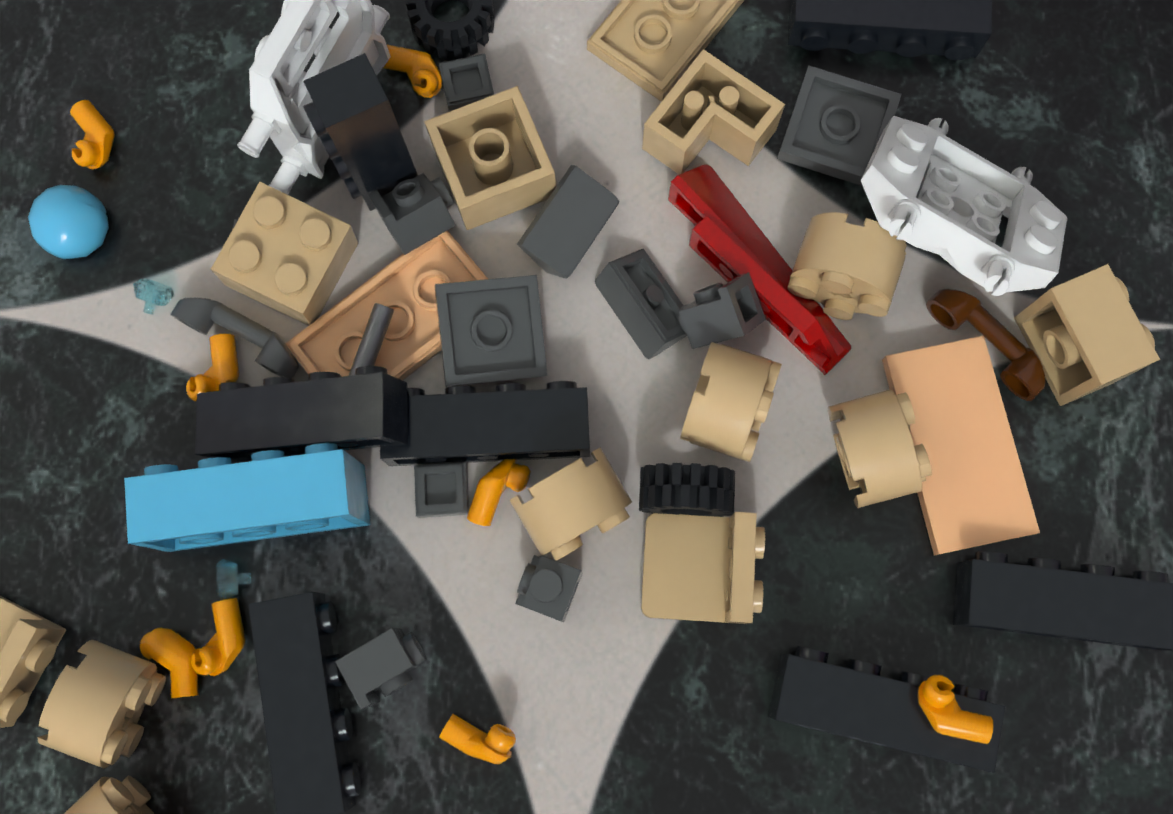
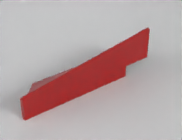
[668,164,851,375]

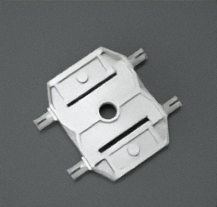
[237,0,391,195]
[861,116,1067,296]

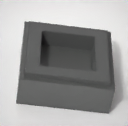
[439,54,494,112]
[414,462,469,518]

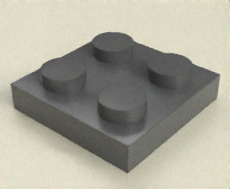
[777,65,902,186]
[434,275,548,387]

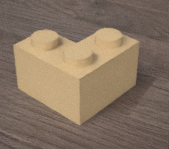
[642,49,785,174]

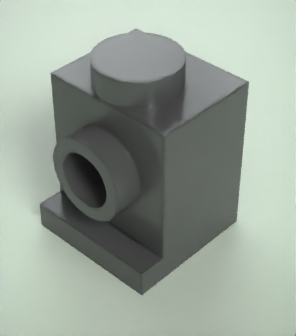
[368,173,456,255]
[678,272,766,349]
[515,555,582,623]
[335,628,427,710]

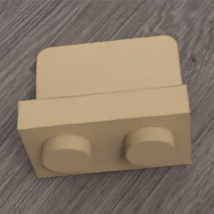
[641,512,765,624]
[0,596,66,728]

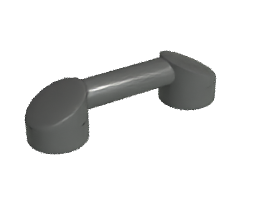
[170,298,299,379]

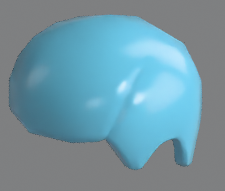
[28,185,109,259]

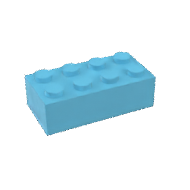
[124,443,370,552]

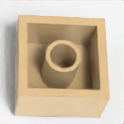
[424,86,556,230]
[211,182,358,326]
[1014,264,1160,406]

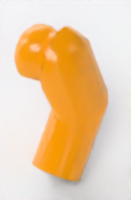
[383,44,442,98]
[70,100,115,169]
[186,333,239,402]
[467,459,531,526]
[191,598,246,676]
[140,627,198,698]
[918,675,993,744]
[439,714,516,764]

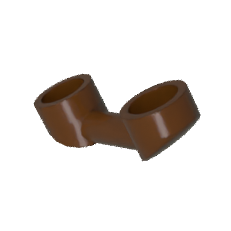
[926,289,1045,401]

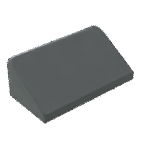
[517,165,619,278]
[595,248,687,359]

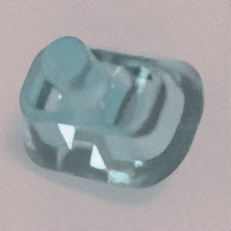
[133,279,175,314]
[216,559,251,600]

